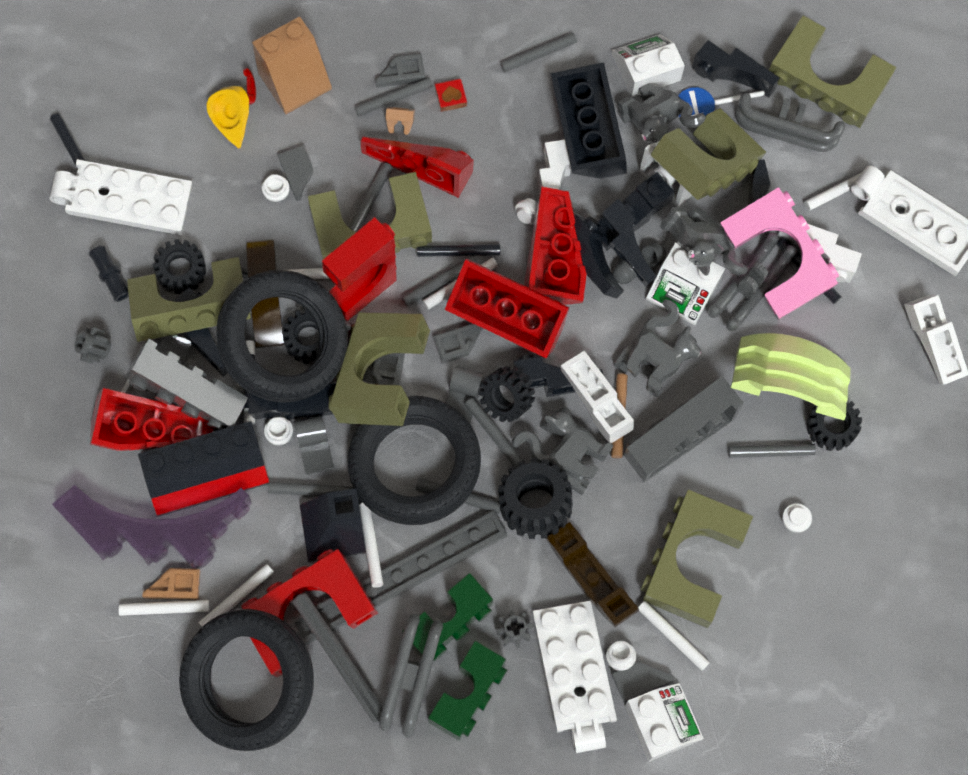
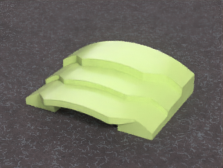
[731,333,851,420]

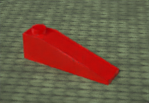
[361,137,474,198]
[524,187,587,305]
[90,388,213,451]

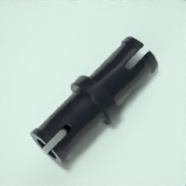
[89,245,129,302]

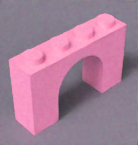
[720,187,839,320]

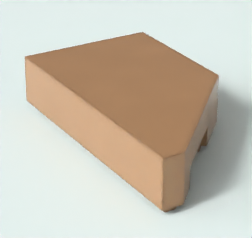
[142,568,201,600]

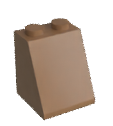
[252,17,332,115]

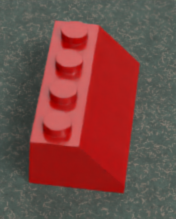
[444,259,570,358]

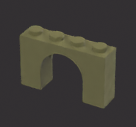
[769,15,897,128]
[650,108,766,200]
[308,172,432,260]
[127,257,251,342]
[329,312,430,426]
[641,489,753,628]

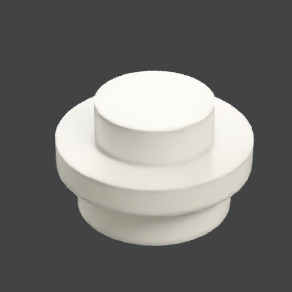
[262,175,290,202]
[515,198,538,225]
[264,417,293,445]
[782,504,812,533]
[606,641,636,671]

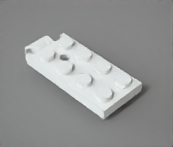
[49,159,192,235]
[851,166,968,277]
[532,600,617,753]

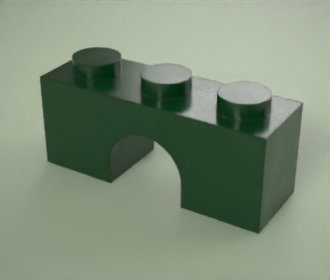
[402,573,493,661]
[428,641,508,741]

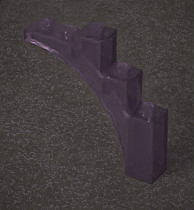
[52,485,252,569]

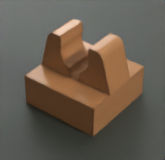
[386,107,415,135]

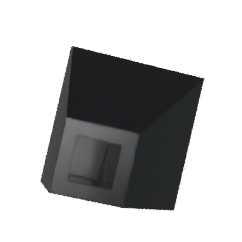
[300,488,366,562]

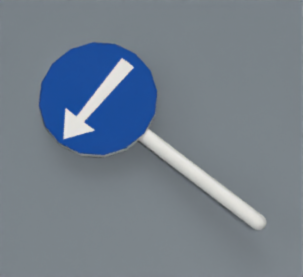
[678,87,765,118]

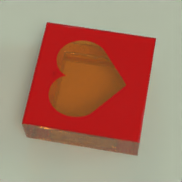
[435,79,467,112]

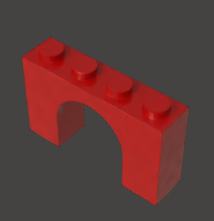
[322,217,397,321]
[241,549,378,677]

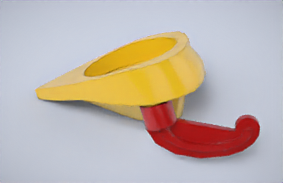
[207,68,256,149]

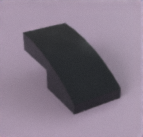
[748,159,770,205]

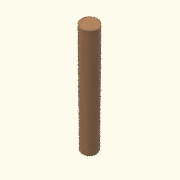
[611,374,628,458]

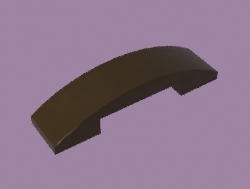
[246,240,284,348]
[546,522,639,627]

